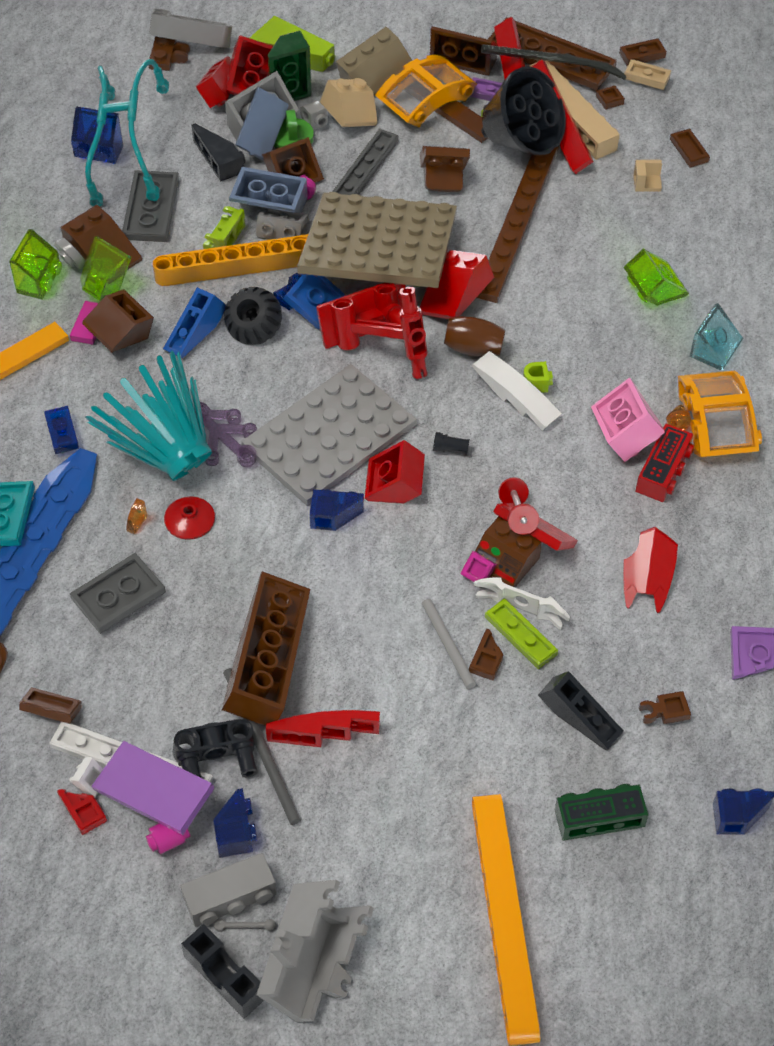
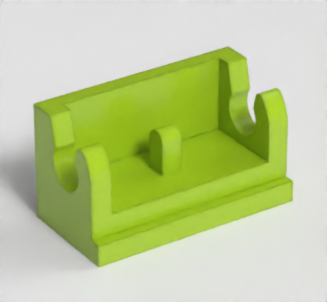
[203,206,246,249]

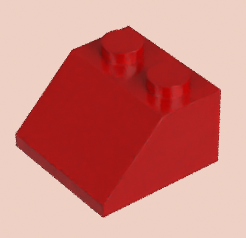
[364,440,425,504]

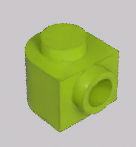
[523,361,553,393]

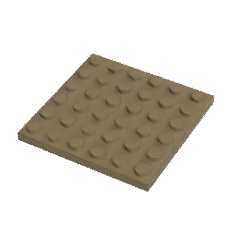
[297,192,457,288]

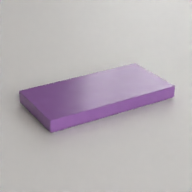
[92,741,215,835]

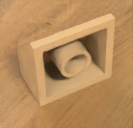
[320,78,378,127]

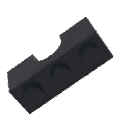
[181,924,264,1019]

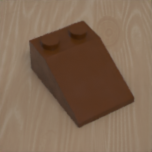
[61,205,142,283]

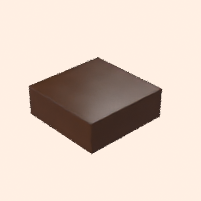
[596,85,625,110]

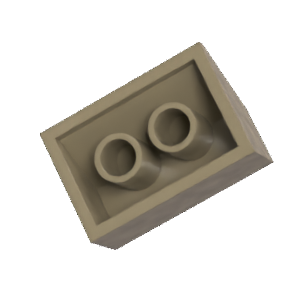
[336,26,412,95]

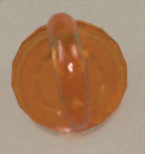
[666,404,692,430]

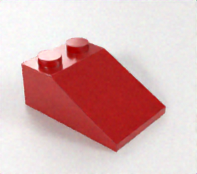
[226,35,273,95]
[419,250,494,319]

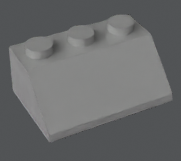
[225,71,299,141]

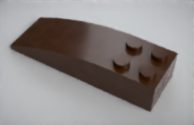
[222,571,311,726]

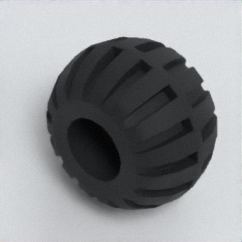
[224,287,282,345]

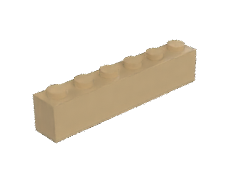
[529,61,620,160]

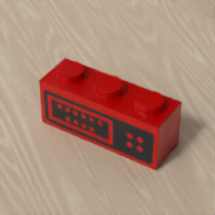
[635,423,695,502]

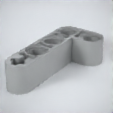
[149,9,233,48]

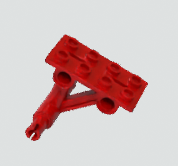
[316,283,428,379]

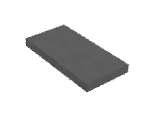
[122,170,179,242]

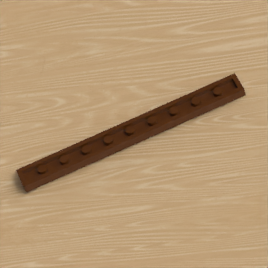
[476,146,559,303]

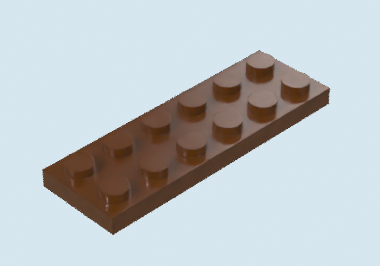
[488,17,617,91]

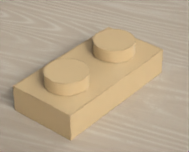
[624,59,671,90]

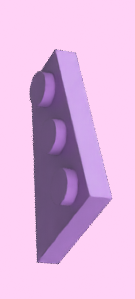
[730,626,774,680]

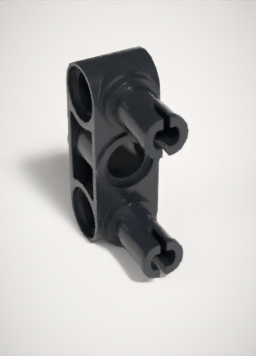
[172,719,258,778]

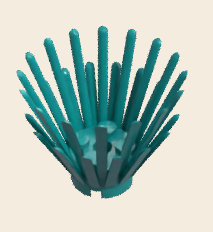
[85,351,212,481]

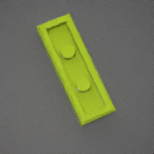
[485,598,558,670]

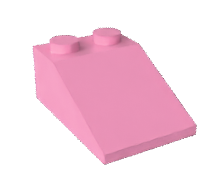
[591,378,665,462]

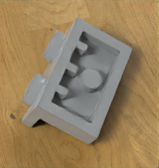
[256,208,308,239]

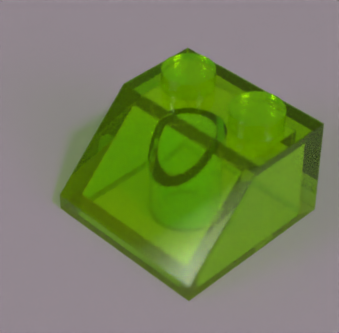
[9,229,62,300]
[624,248,689,306]

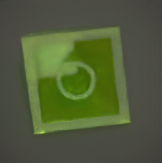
[80,236,132,301]

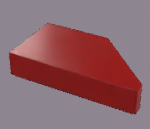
[57,789,107,835]

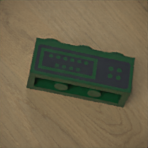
[554,784,649,841]

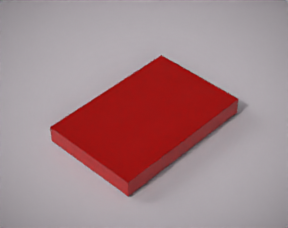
[493,503,578,551]

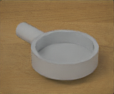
[54,238,87,270]

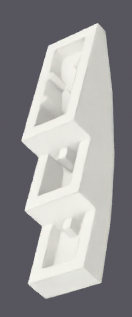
[472,351,562,431]

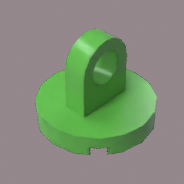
[273,110,314,148]

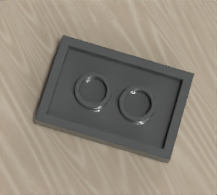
[70,553,166,634]

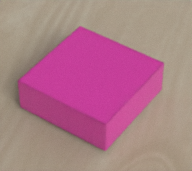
[460,551,497,582]

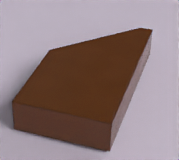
[469,628,503,681]

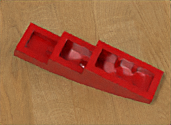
[266,710,380,748]

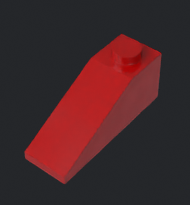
[196,56,231,108]

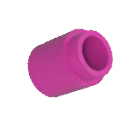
[145,823,191,855]

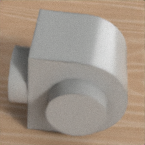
[300,101,328,131]

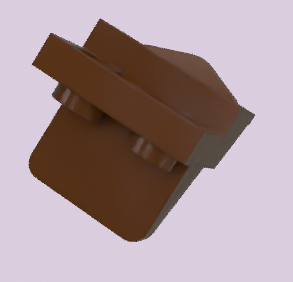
[420,146,470,192]

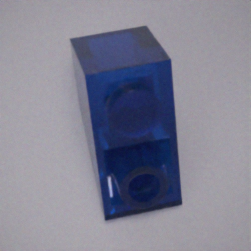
[309,489,364,531]
[213,788,257,858]
[713,788,774,835]

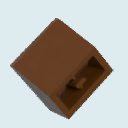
[82,289,154,353]

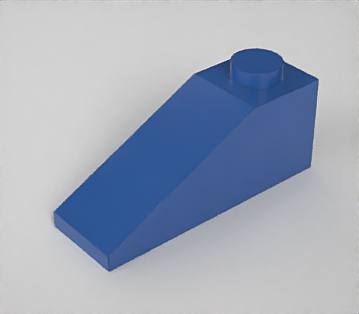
[163,287,226,359]

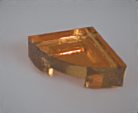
[126,498,147,534]

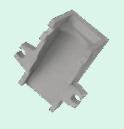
[257,880,374,1022]

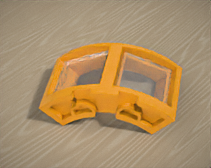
[375,55,477,127]
[678,370,762,457]

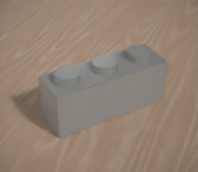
[180,852,277,927]

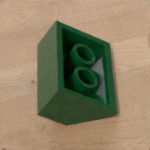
[268,31,312,101]

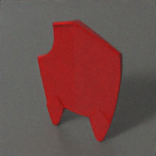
[623,527,678,613]

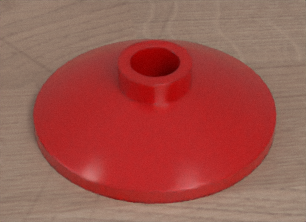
[164,496,215,540]

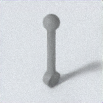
[214,919,276,932]

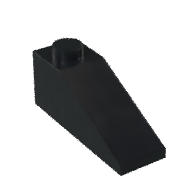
[191,123,246,182]
[538,671,624,750]

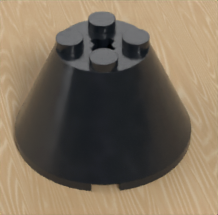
[481,66,566,156]

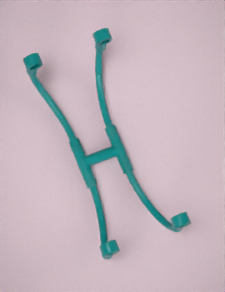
[85,59,169,207]

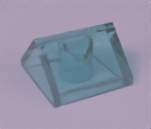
[689,303,743,370]

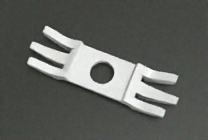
[474,577,570,630]

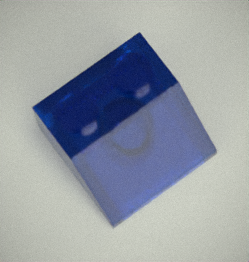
[71,106,124,164]

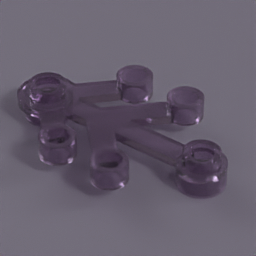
[200,402,257,467]

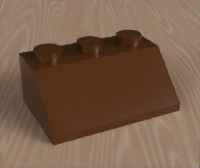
[430,26,498,76]

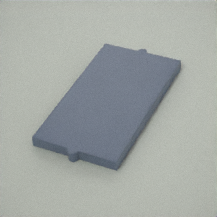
[235,87,289,161]

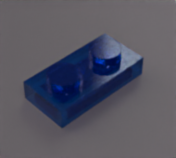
[44,406,79,454]

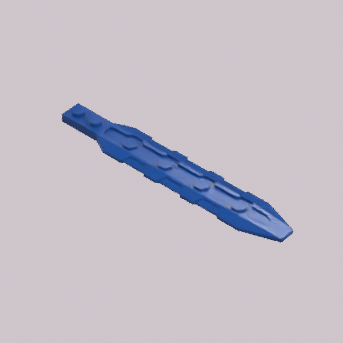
[0,448,97,636]

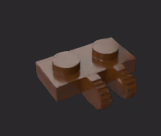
[148,36,191,71]

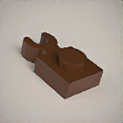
[639,691,691,724]

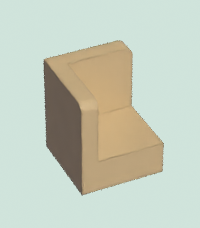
[633,160,662,192]

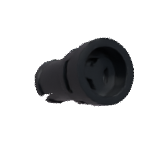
[433,432,470,455]

